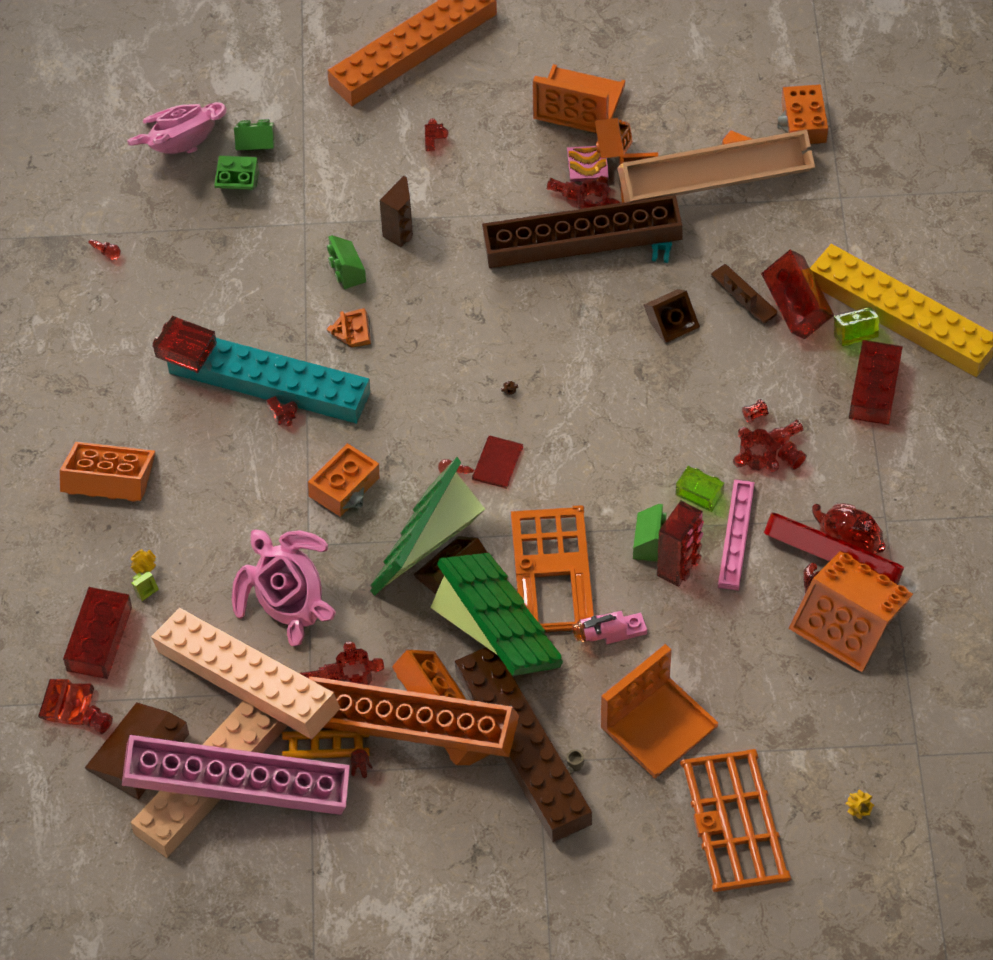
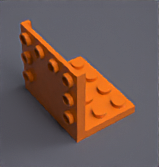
[533,64,625,133]
[788,551,913,672]
[601,644,718,779]

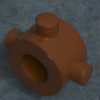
[501,381,518,395]

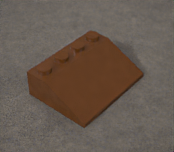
[85,702,189,800]

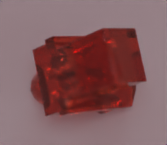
[425,118,449,151]
[266,396,298,427]

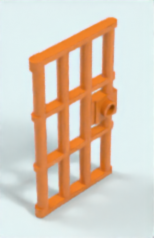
[680,749,791,892]

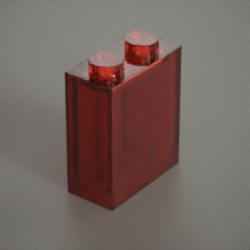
[152,316,217,373]

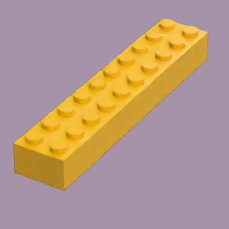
[808,244,993,378]

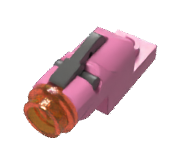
[572,611,647,645]

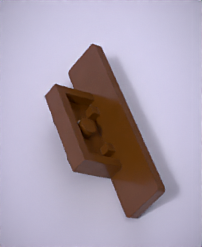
[711,264,778,324]

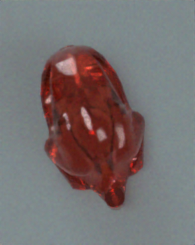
[812,503,886,554]

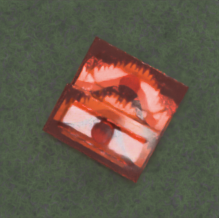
[38,679,94,725]

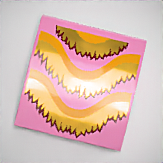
[567,146,608,182]

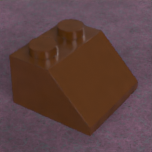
[644,289,700,343]

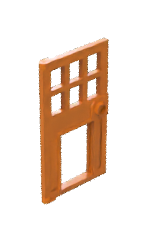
[511,505,594,632]

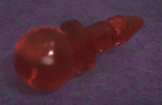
[88,240,121,260]
[438,459,474,474]

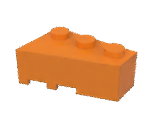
[595,118,633,159]

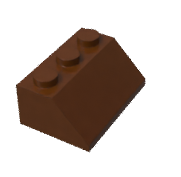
[379,176,413,247]
[414,536,488,595]

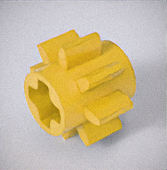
[130,549,156,574]
[845,790,875,819]

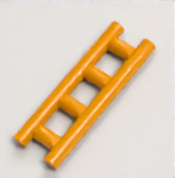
[282,730,370,759]

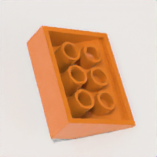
[60,442,155,502]

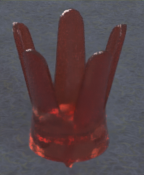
[350,749,373,778]

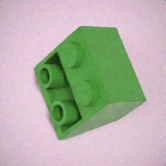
[234,119,275,150]
[214,156,259,190]
[327,235,366,289]
[633,504,667,562]

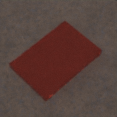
[472,435,523,489]

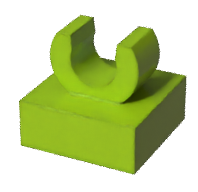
[131,571,159,601]

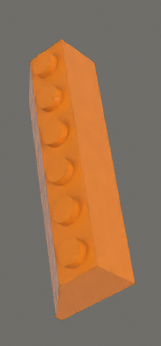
[392,650,491,765]

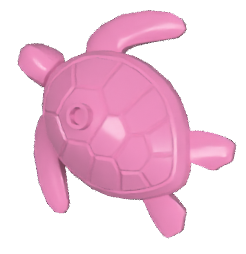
[127,102,227,154]
[232,529,336,646]

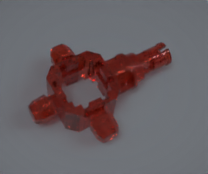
[547,176,620,209]
[733,420,803,473]
[300,641,384,685]

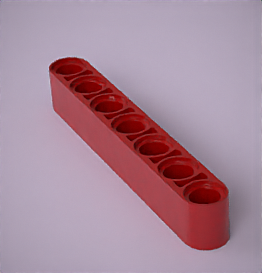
[764,513,904,585]

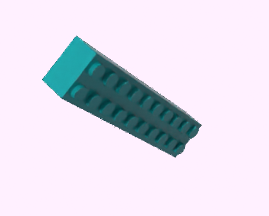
[166,329,371,424]

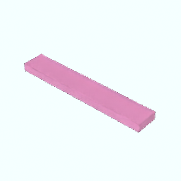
[718,480,755,591]

